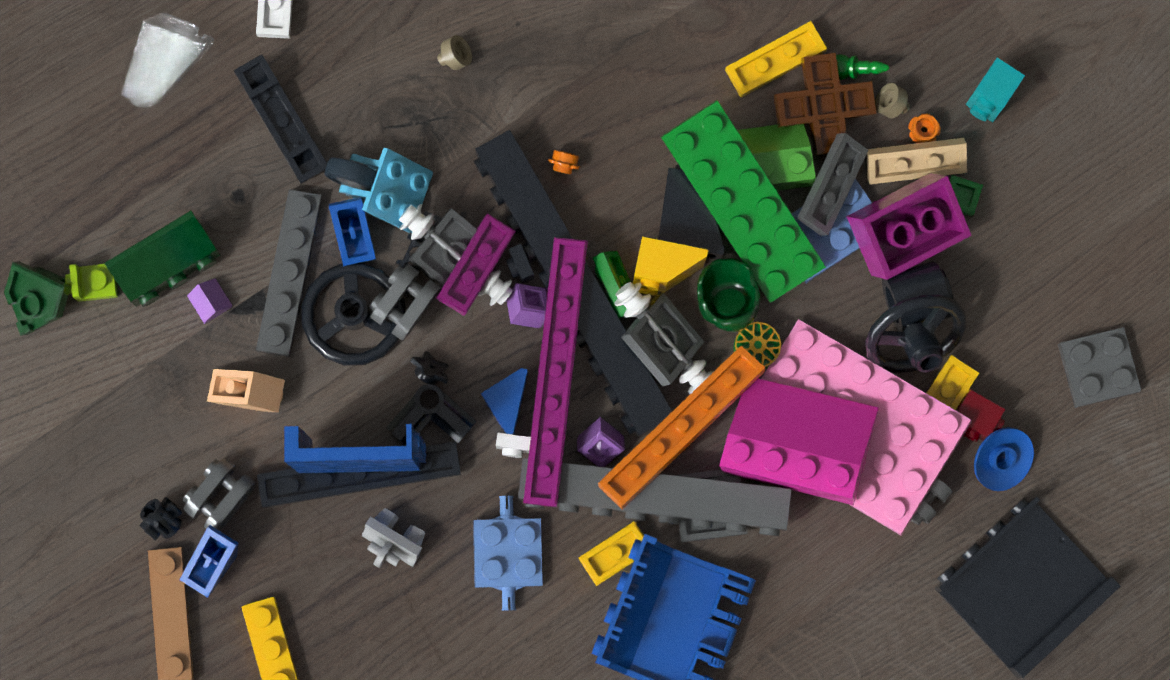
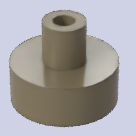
[437,35,472,70]
[875,83,910,118]

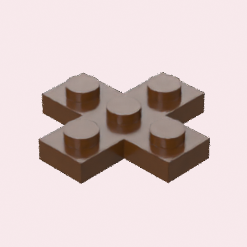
[774,53,876,156]

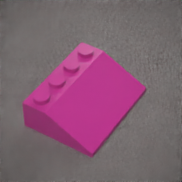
[719,378,879,505]

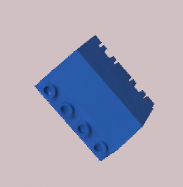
[591,534,756,680]

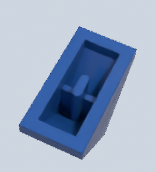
[329,197,376,266]
[481,368,528,435]
[179,525,238,598]

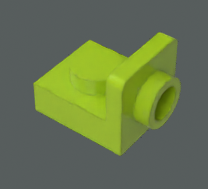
[65,264,118,302]

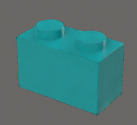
[965,58,1025,123]

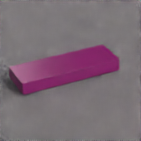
[436,214,515,316]

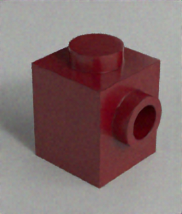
[956,389,1005,442]

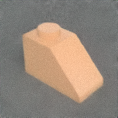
[207,369,285,413]

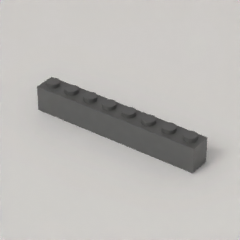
[518,458,791,536]

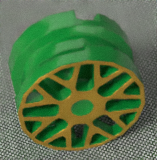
[733,322,781,369]

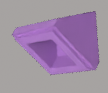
[187,279,233,324]

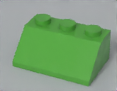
[738,124,816,191]

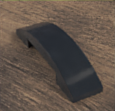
[233,54,327,184]

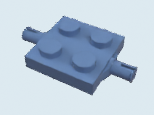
[473,496,543,611]

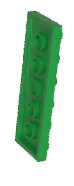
[661,100,826,303]

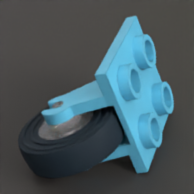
[324,148,433,233]

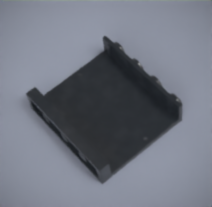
[934,496,1121,678]

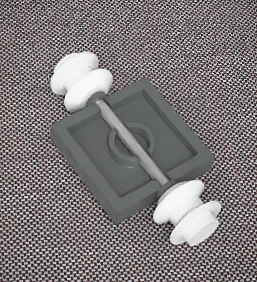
[399,204,513,306]
[614,282,714,394]

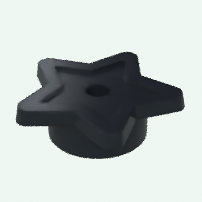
[410,351,449,385]

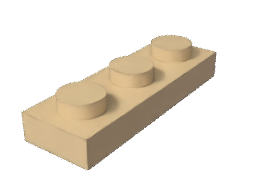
[866,138,967,184]

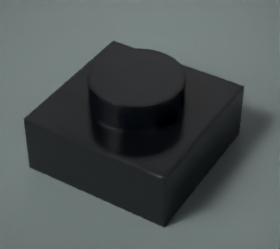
[506,244,534,284]

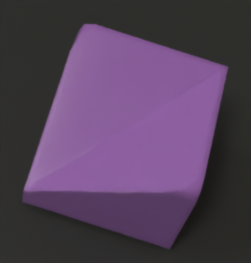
[507,283,547,328]
[577,417,625,467]

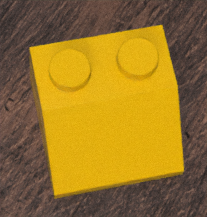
[633,237,708,296]

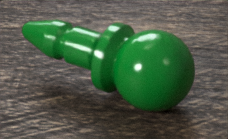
[836,54,890,80]

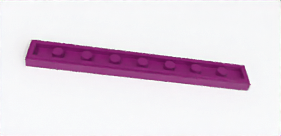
[523,237,588,507]

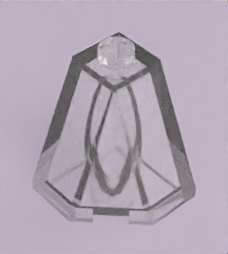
[122,12,214,108]

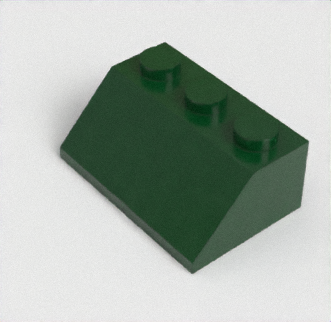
[104,210,221,307]

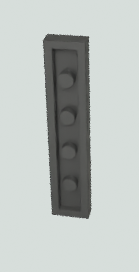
[256,189,322,357]

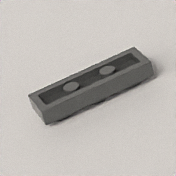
[797,133,868,236]

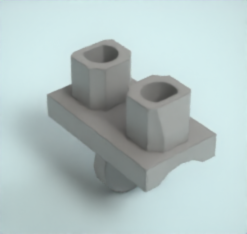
[362,508,425,568]

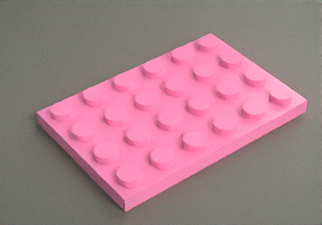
[761,319,971,536]

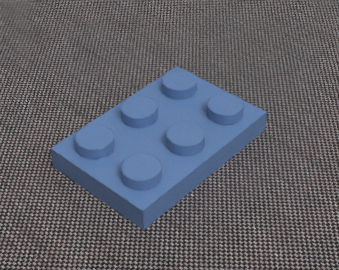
[792,179,872,284]

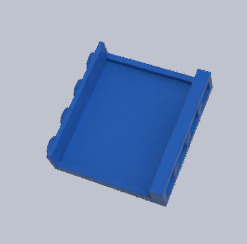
[284,424,426,473]

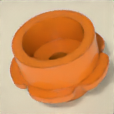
[908,114,941,143]
[548,150,580,174]

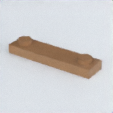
[148,547,194,680]

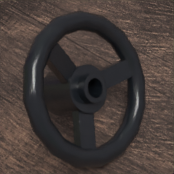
[302,263,406,366]
[865,295,967,373]

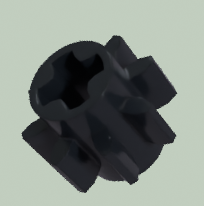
[139,497,182,541]

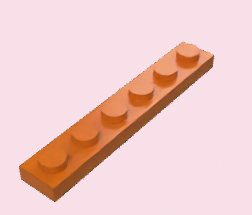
[598,346,765,510]

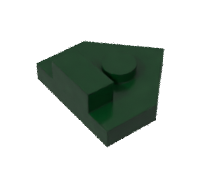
[4,261,71,336]

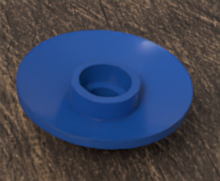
[974,427,1034,491]

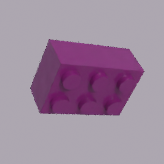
[846,173,972,280]

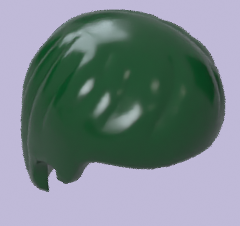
[697,258,760,332]

